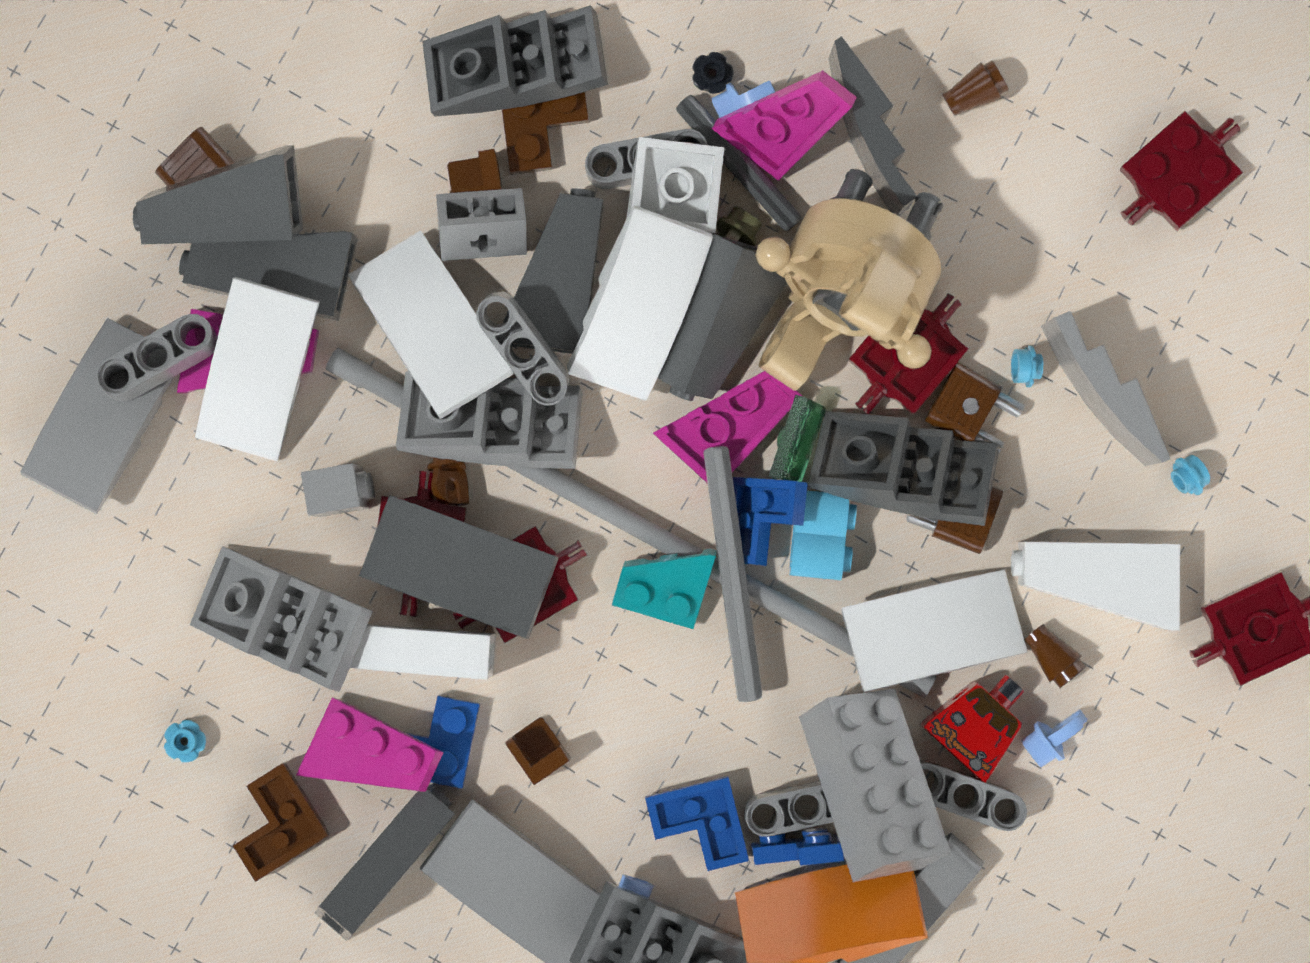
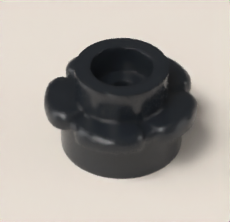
[692,52,734,94]

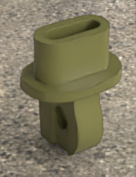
[716,206,762,246]

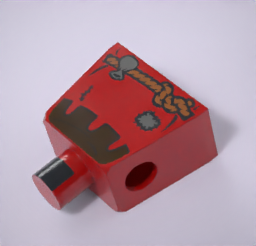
[919,675,1024,782]

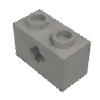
[436,188,527,261]
[301,463,375,517]

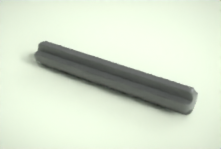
[676,95,801,231]

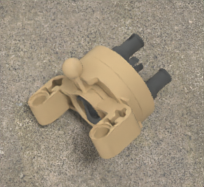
[756,169,943,391]

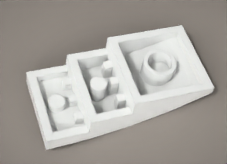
[626,137,724,236]
[567,205,713,401]
[348,230,513,419]
[195,277,320,461]
[841,569,1028,693]

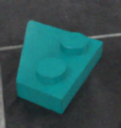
[612,548,717,629]

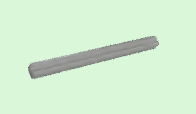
[703,446,762,702]

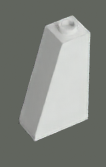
[1011,542,1180,631]
[350,624,496,680]

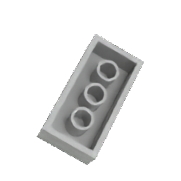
[799,689,951,882]

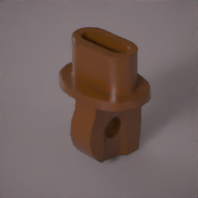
[427,457,469,506]

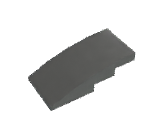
[422,5,608,117]
[828,36,917,216]
[808,411,999,526]
[359,495,558,639]
[569,881,747,963]

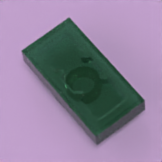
[769,395,826,482]

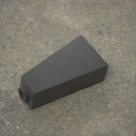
[133,145,303,245]
[502,188,604,354]
[179,231,357,321]
[658,234,787,401]
[315,787,455,941]

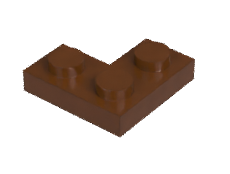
[502,92,589,175]
[233,762,330,882]

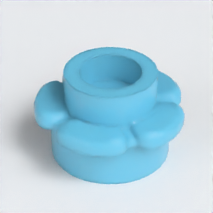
[1011,345,1043,387]
[1171,455,1210,495]
[164,720,206,763]

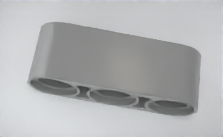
[585,129,708,189]
[476,292,570,405]
[95,314,217,402]
[920,759,1027,831]
[744,781,833,836]

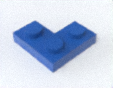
[733,477,808,566]
[405,695,480,789]
[645,776,749,871]
[751,828,844,866]

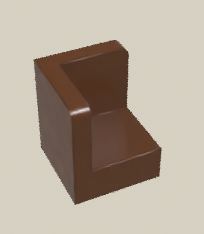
[447,149,503,193]
[505,717,571,785]

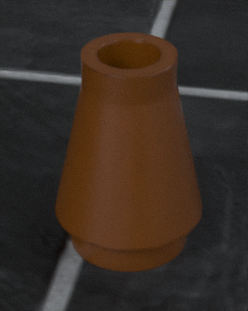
[942,60,1009,116]
[1024,623,1086,688]

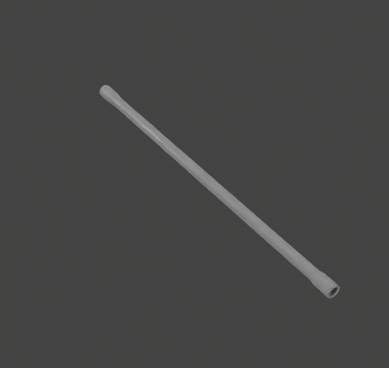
[326,348,936,698]

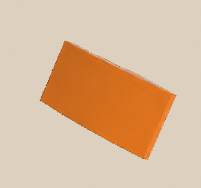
[735,864,928,963]

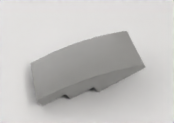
[1041,311,1171,466]
[21,318,175,514]
[396,371,582,469]
[190,546,373,692]
[420,799,600,963]

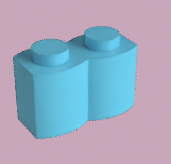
[789,490,857,580]

